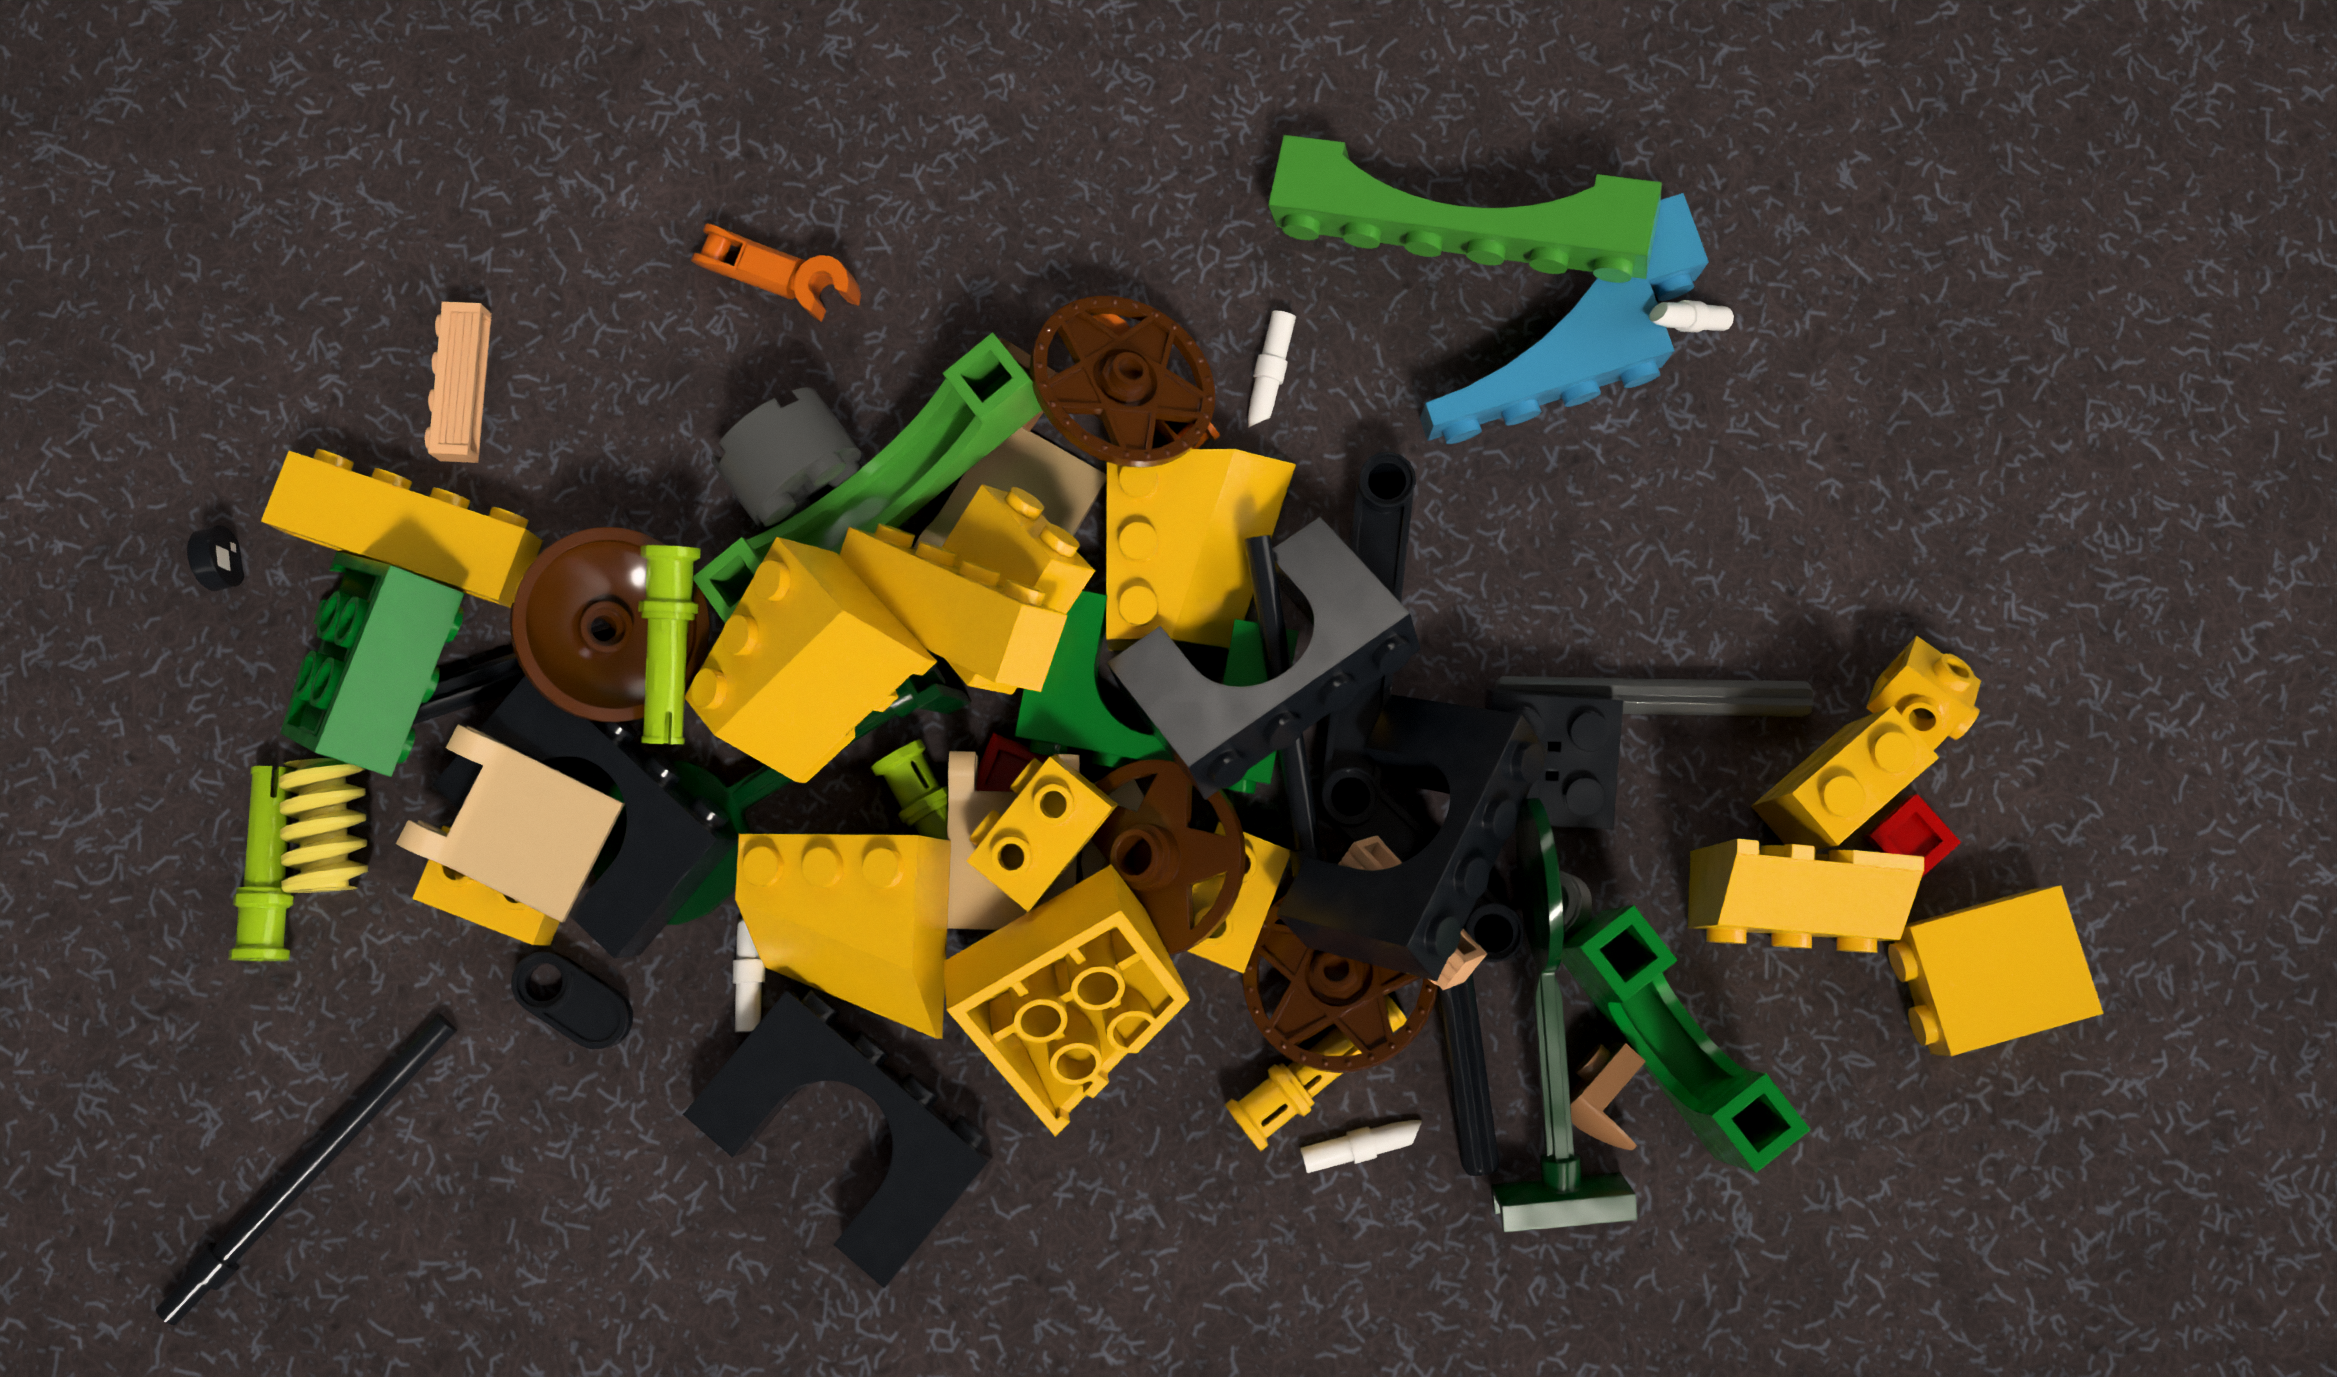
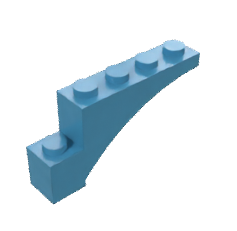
[1420,193,1709,444]

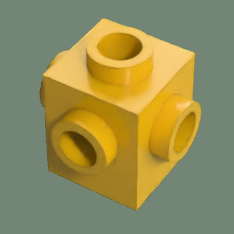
[1866,636,1981,751]

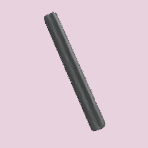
[1494,676,1813,717]

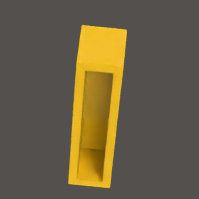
[261,449,543,608]
[839,523,1068,692]

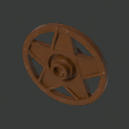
[1030,296,1215,468]
[1076,760,1246,956]
[1243,895,1438,1073]

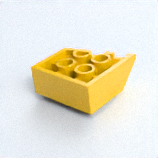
[1106,449,1296,650]
[685,537,937,783]
[735,834,951,1039]
[1688,839,1924,953]
[943,865,1190,1137]

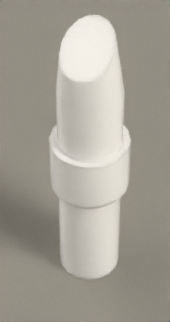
[1649,300,1734,332]
[1248,310,1296,428]
[732,918,765,1032]
[1300,1120,1422,1173]

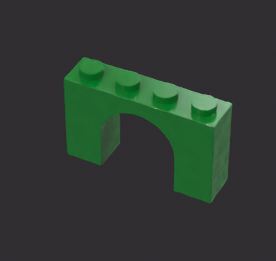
[1015,591,1299,794]
[1561,905,1811,1173]

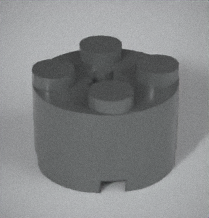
[711,387,862,527]

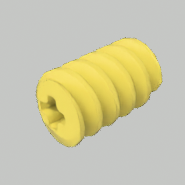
[279,758,368,893]

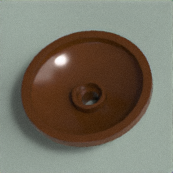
[510,527,709,723]

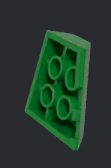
[280,551,464,777]

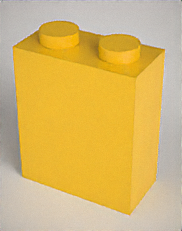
[942,484,1095,695]
[1751,706,1939,850]
[1888,885,2104,1056]

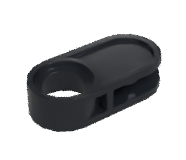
[511,952,633,1049]

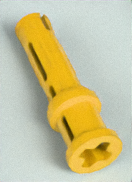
[1224,994,1407,1152]

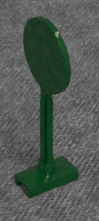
[592,650,971,925]
[1491,798,1637,1232]

